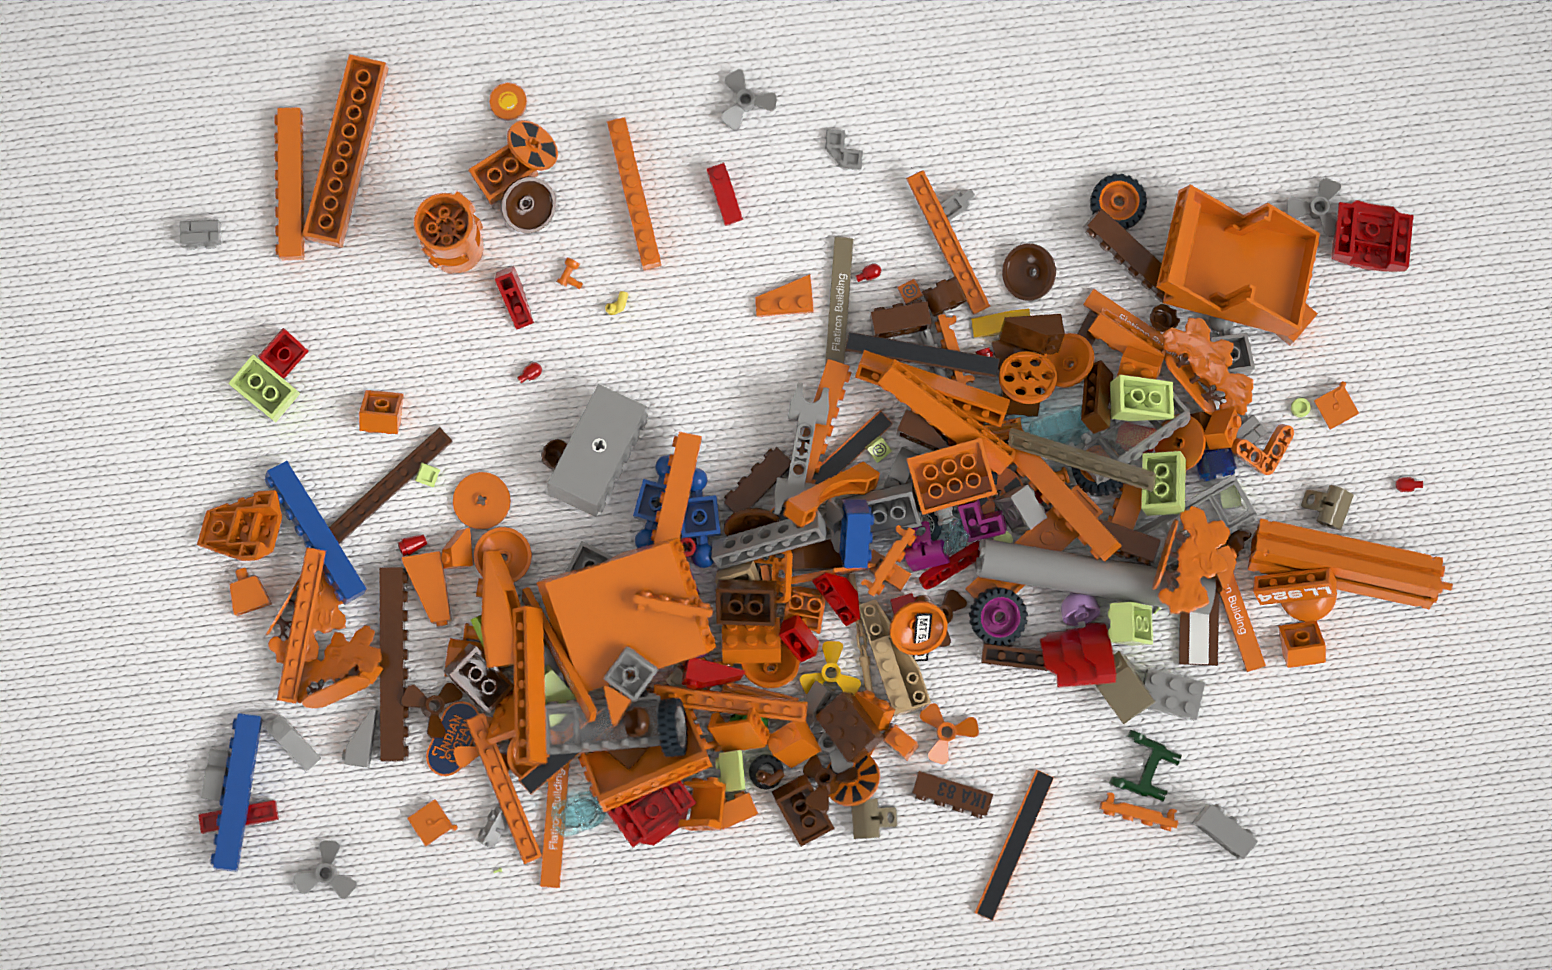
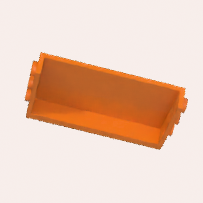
[578,708,712,812]

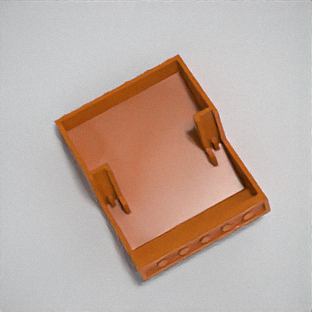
[1156,184,1320,336]
[537,537,716,692]

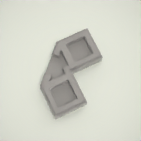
[825,129,863,170]

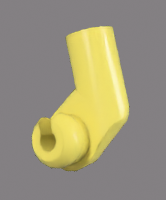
[605,291,629,315]

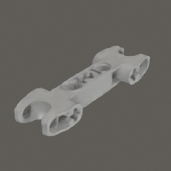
[774,383,829,515]

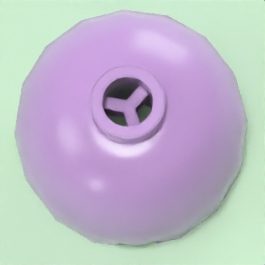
[1061,592,1100,626]

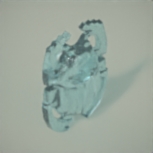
[944,518,970,556]
[551,791,606,837]

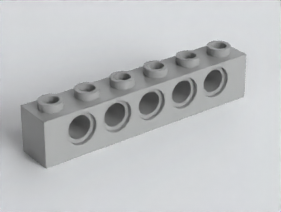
[712,511,826,570]

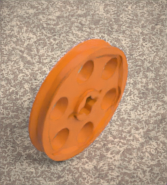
[999,351,1057,404]

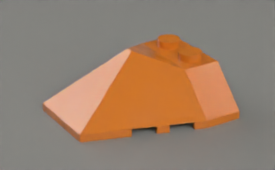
[197,490,282,561]

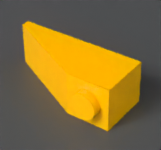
[971,308,1030,338]

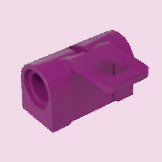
[904,521,950,572]

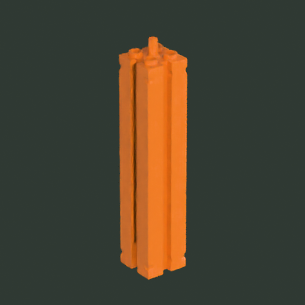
[1248,518,1453,610]

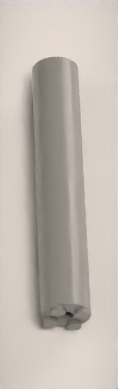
[975,539,1216,615]

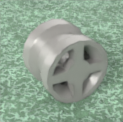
[934,507,957,526]

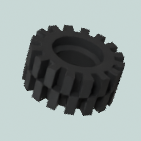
[749,754,784,790]

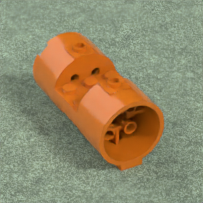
[414,191,484,274]

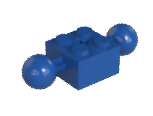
[633,455,671,548]
[681,468,721,568]

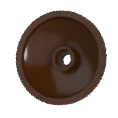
[501,177,556,233]
[1002,243,1056,301]
[724,508,781,536]

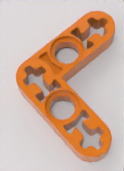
[1231,424,1294,475]
[754,550,793,603]

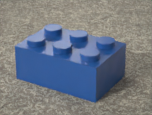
[839,499,874,568]

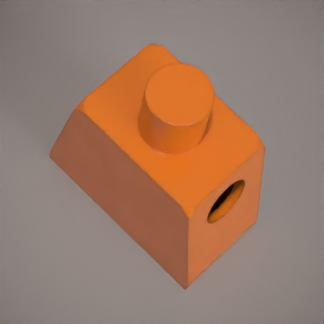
[230,568,272,616]
[882,723,919,761]

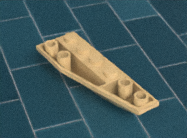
[859,599,931,718]

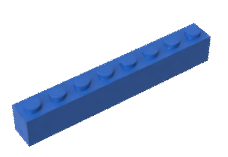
[264,460,367,605]
[210,713,263,873]

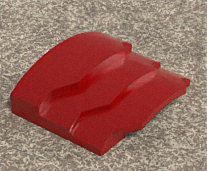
[1331,200,1414,272]
[1040,622,1116,687]
[606,780,696,848]

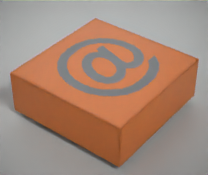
[897,279,923,304]

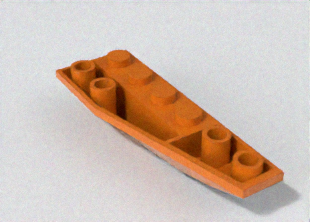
[481,551,521,668]

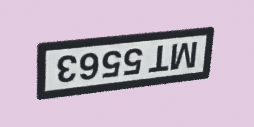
[913,613,932,661]

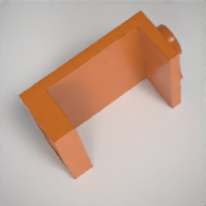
[708,707,770,752]
[679,777,726,831]

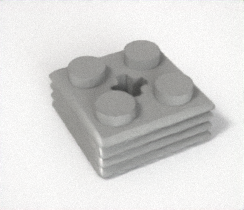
[604,646,658,701]

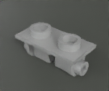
[477,807,507,848]

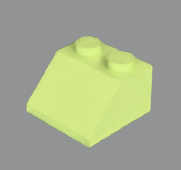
[715,750,746,792]

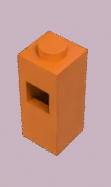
[866,549,911,592]

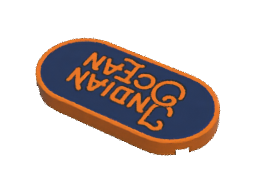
[426,701,479,776]

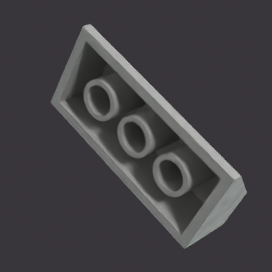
[837,482,922,537]

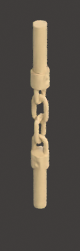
[848,573,873,692]

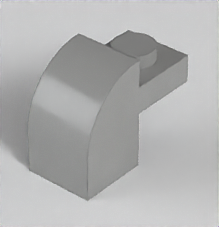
[883,447,919,488]

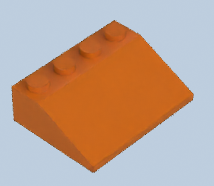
[907,438,997,515]

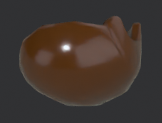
[1150,304,1180,332]
[541,439,567,470]
[1225,528,1252,558]
[625,706,650,737]

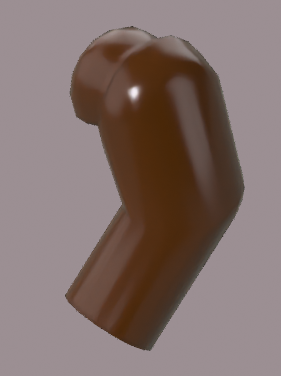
[756,768,785,786]

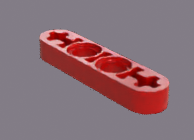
[918,541,980,590]

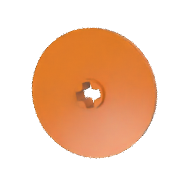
[1154,414,1206,470]
[453,472,511,530]

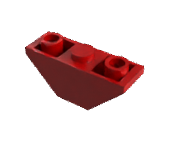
[812,572,860,626]

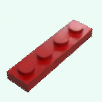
[198,800,279,834]

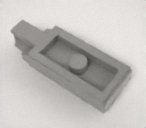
[941,189,975,221]

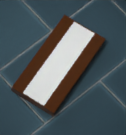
[1179,588,1219,666]

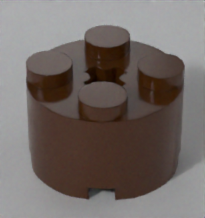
[922,276,967,317]

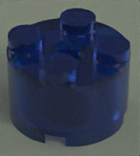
[1196,448,1237,482]

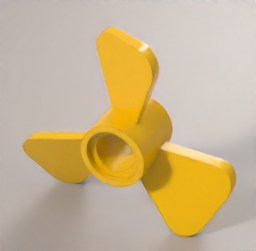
[800,641,861,695]

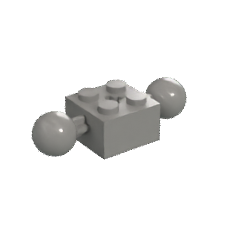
[1209,316,1255,375]

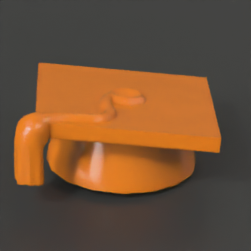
[1314,381,1360,430]
[407,799,458,846]

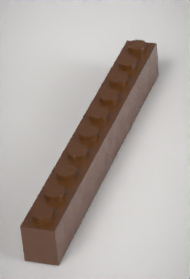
[379,567,409,762]

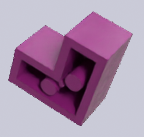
[958,499,1007,543]

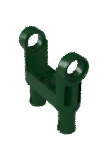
[1109,730,1182,802]

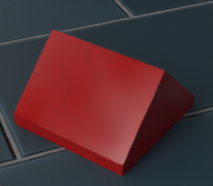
[258,328,309,379]

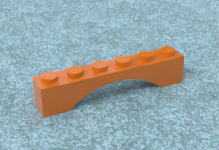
[784,461,880,527]

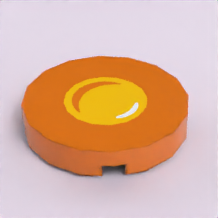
[489,83,527,121]

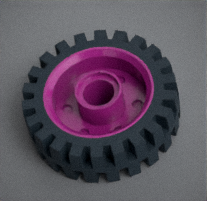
[969,587,1028,646]

